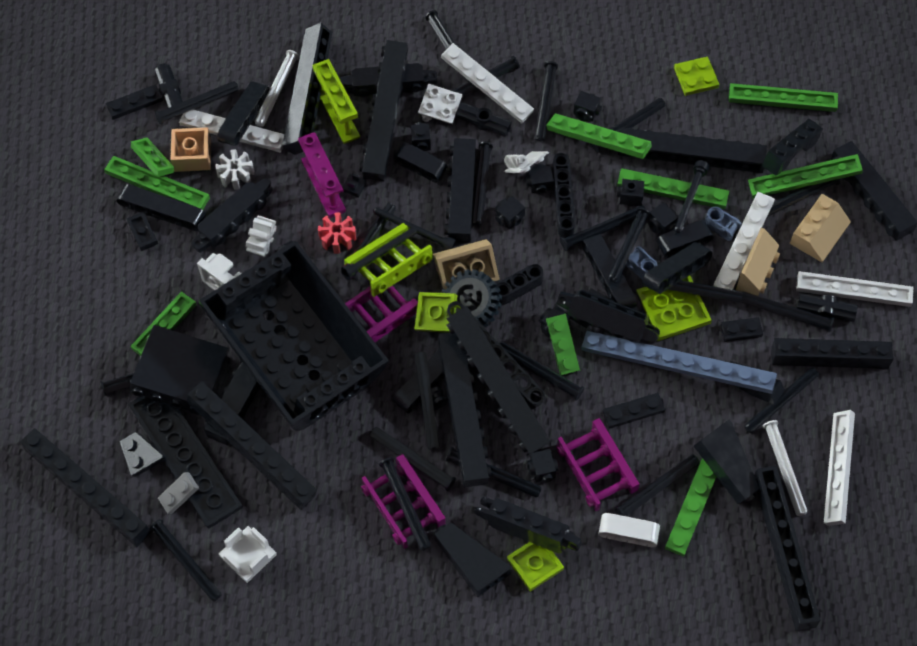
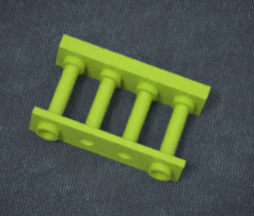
[312,59,360,144]
[344,223,433,297]

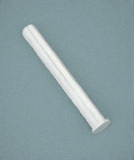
[255,50,299,127]
[763,420,807,516]

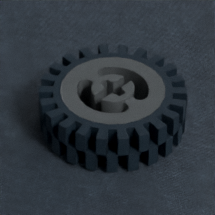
[442,269,502,327]

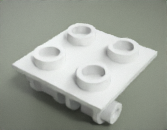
[418,84,462,124]
[504,151,549,174]

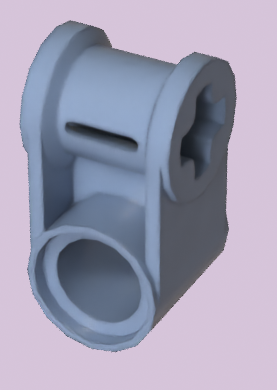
[705,207,742,241]
[626,246,657,280]

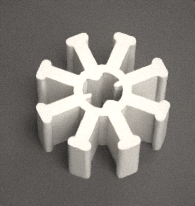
[216,149,254,190]
[246,216,277,257]

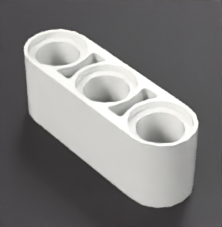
[598,513,660,547]

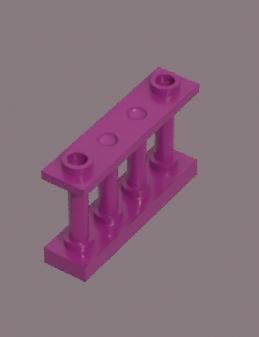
[298,132,346,219]
[345,285,418,342]
[556,418,639,511]
[361,454,446,549]

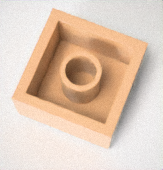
[171,127,211,172]

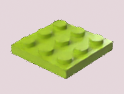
[636,275,712,341]

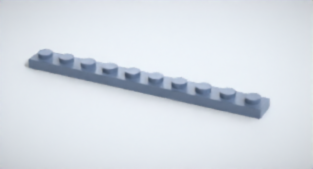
[582,331,777,394]

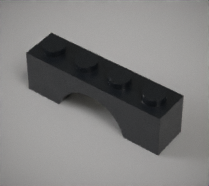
[762,119,823,176]

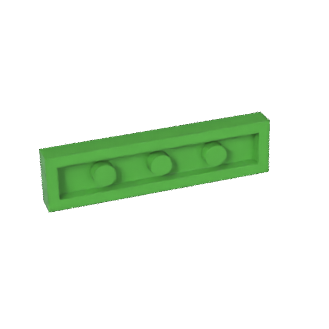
[131,292,197,356]

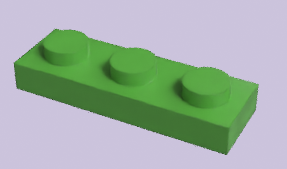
[131,138,174,177]
[546,314,580,375]

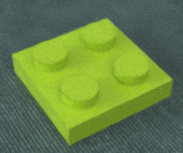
[674,57,720,96]
[414,292,458,333]
[507,542,564,592]

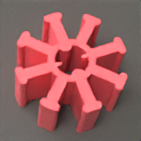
[318,213,357,254]

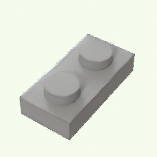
[158,472,199,514]

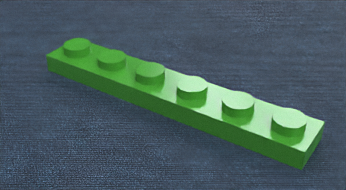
[729,83,838,112]
[546,113,652,159]
[748,154,863,199]
[104,156,210,210]
[617,168,729,209]
[665,458,716,557]

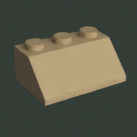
[790,194,851,262]
[736,228,780,296]
[433,239,500,289]

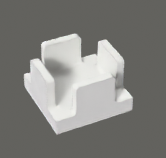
[197,253,242,290]
[219,526,277,583]

